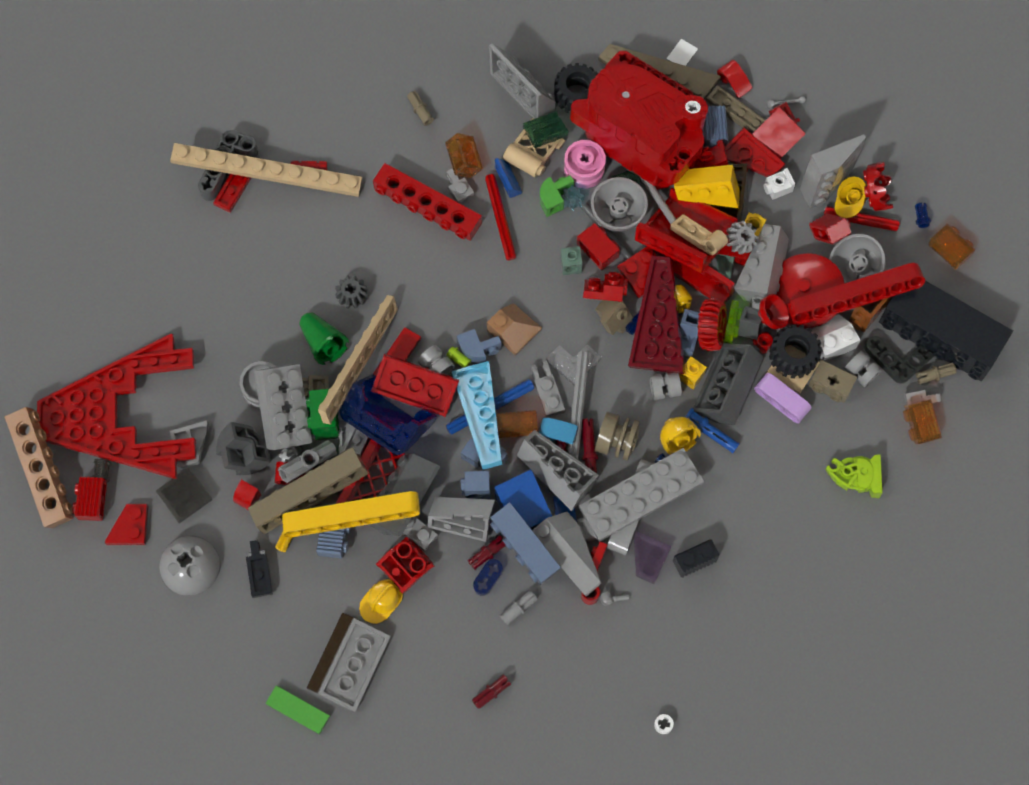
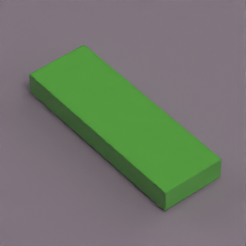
[265,685,330,735]

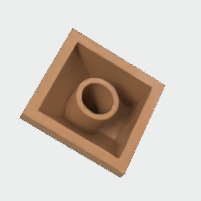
[487,303,542,356]

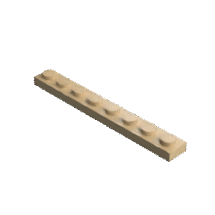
[318,295,398,424]

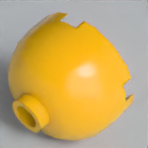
[660,417,701,455]

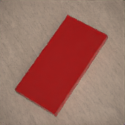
[371,353,459,417]

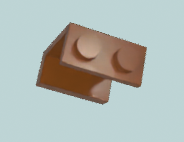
[849,296,893,332]

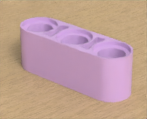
[754,373,812,423]

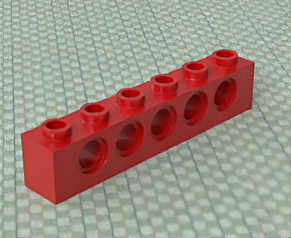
[373,163,482,241]

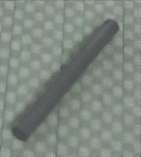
[582,203,633,260]

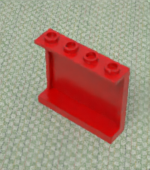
[635,188,738,273]

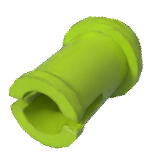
[446,346,471,368]

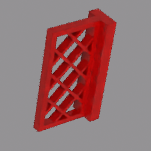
[336,435,405,504]

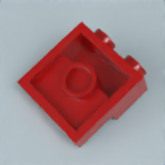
[583,272,628,302]

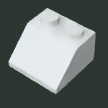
[806,314,860,362]

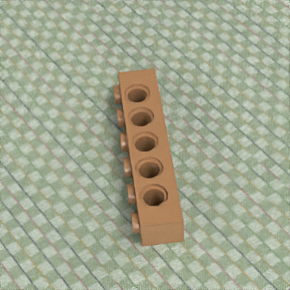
[4,407,74,528]

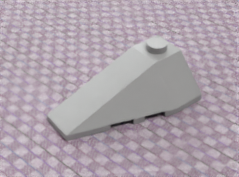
[532,512,601,596]

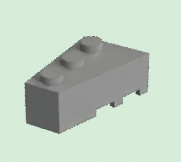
[428,497,495,542]

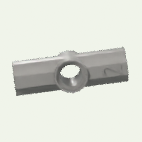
[278,440,337,483]

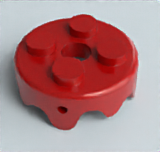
[863,162,893,211]

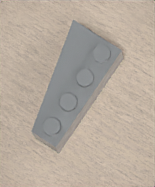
[734,224,789,302]
[517,430,599,511]

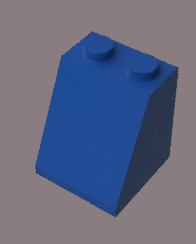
[495,470,552,530]

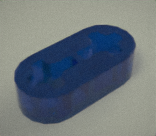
[473,559,503,596]

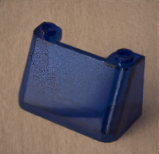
[340,374,437,455]

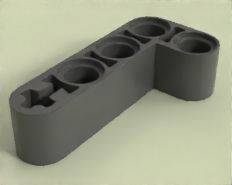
[198,130,258,201]

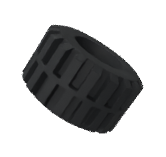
[554,63,598,113]
[769,324,822,379]

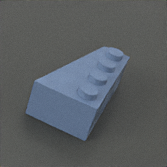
[490,502,561,585]

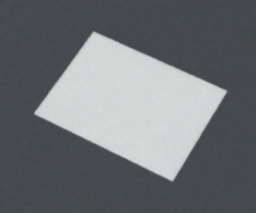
[667,39,698,66]

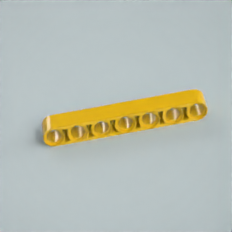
[282,491,420,537]

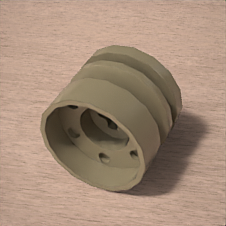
[595,411,640,461]

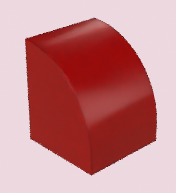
[233,479,262,511]

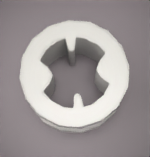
[654,714,674,734]

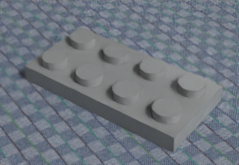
[317,618,391,712]

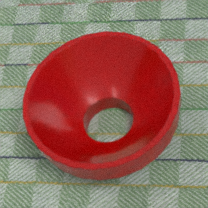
[758,294,789,329]

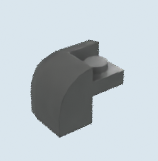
[216,422,271,475]

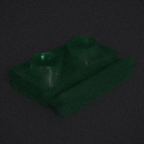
[523,111,569,148]

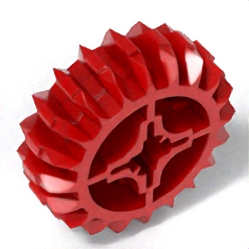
[697,298,727,351]

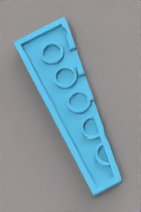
[451,361,502,470]

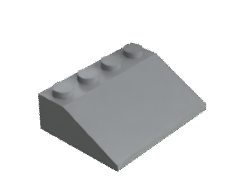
[489,44,555,122]
[800,134,866,208]

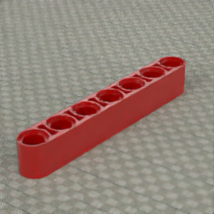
[788,263,925,325]

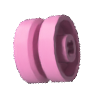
[564,140,606,189]

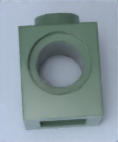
[560,247,582,275]

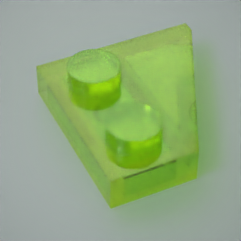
[725,300,742,344]

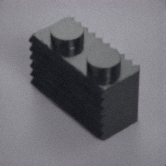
[673,539,719,578]

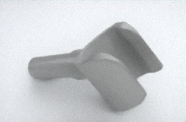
[599,591,629,606]

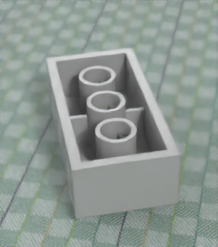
[254,364,312,450]

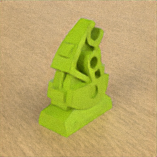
[825,454,882,498]

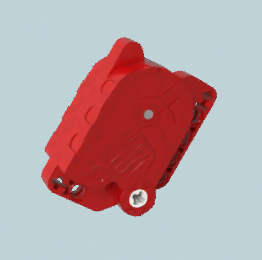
[570,51,708,186]

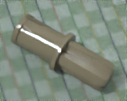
[407,91,434,126]
[916,363,957,385]

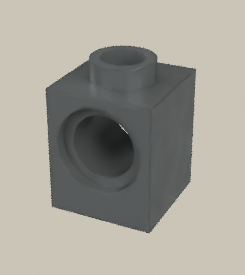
[738,306,762,340]

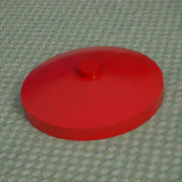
[776,253,845,329]

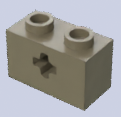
[809,360,857,403]

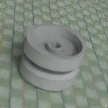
[239,361,282,409]

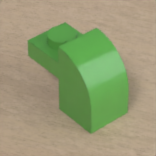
[540,175,574,217]

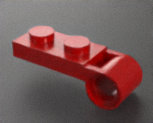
[581,542,607,605]

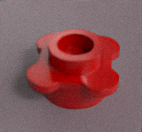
[753,332,773,354]

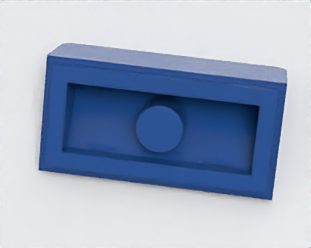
[495,158,522,198]

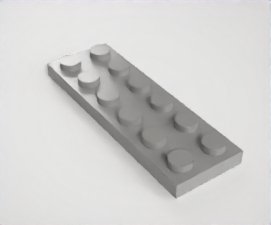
[579,448,704,542]

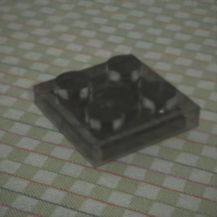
[156,467,212,524]

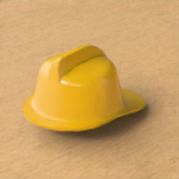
[835,176,867,218]
[359,579,403,624]

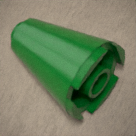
[299,312,349,365]

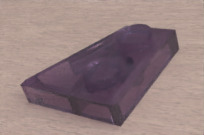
[634,530,671,584]

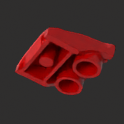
[376,536,435,594]

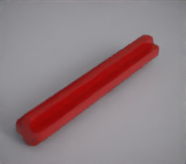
[824,206,900,231]

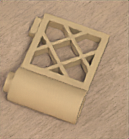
[503,118,565,178]

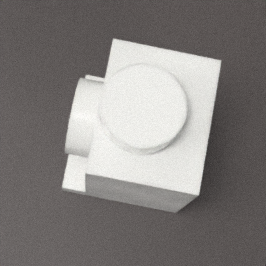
[764,168,795,200]

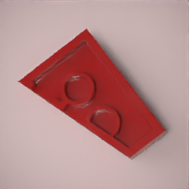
[725,128,785,177]

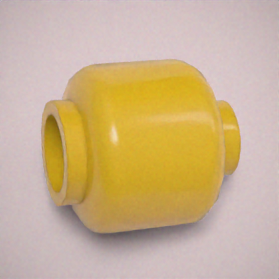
[675,285,692,313]

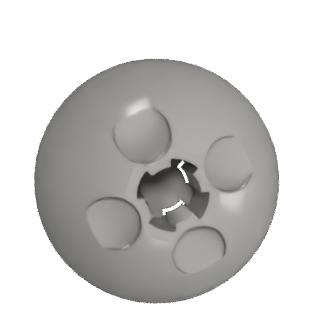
[591,177,648,232]
[829,234,886,283]
[159,536,220,596]

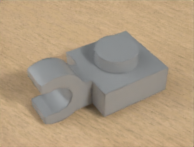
[446,168,474,203]
[904,390,941,413]

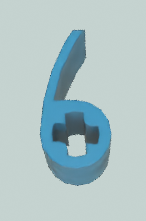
[538,417,578,445]

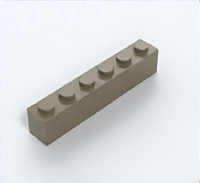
[248,447,369,534]

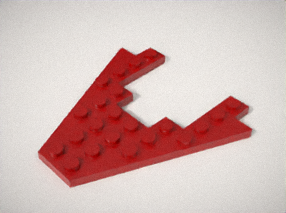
[37,334,196,479]

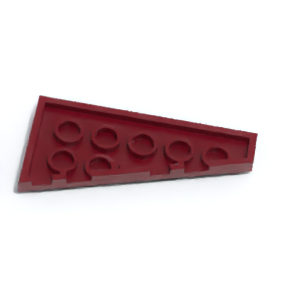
[628,256,685,374]

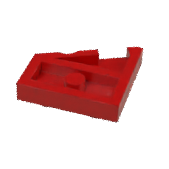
[105,504,148,545]

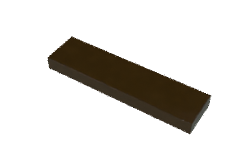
[307,613,360,693]

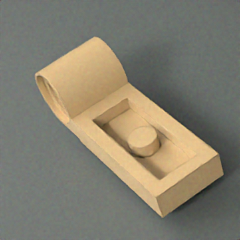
[670,214,728,255]

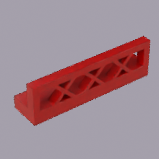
[665,256,735,303]

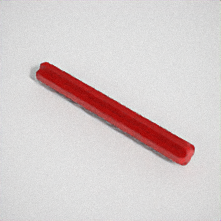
[485,174,516,261]

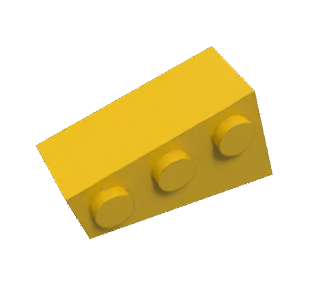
[674,165,740,208]

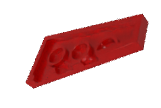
[655,139,729,190]

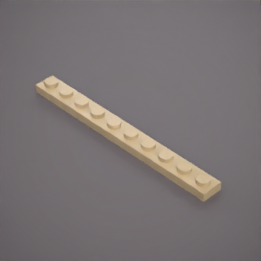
[170,143,362,197]

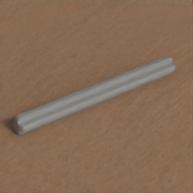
[568,351,589,460]

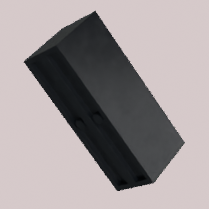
[879,281,1014,382]

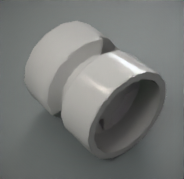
[418,345,455,375]
[845,351,883,388]
[649,372,682,401]

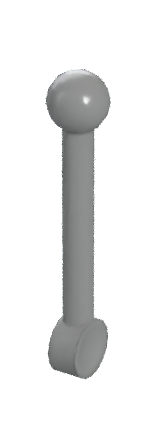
[767,96,806,108]

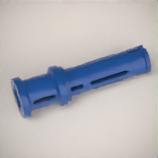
[685,408,740,454]

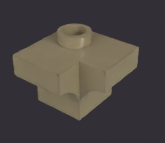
[595,300,634,335]

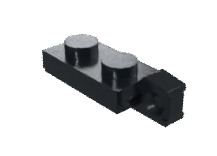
[246,540,273,598]

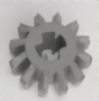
[726,221,759,254]

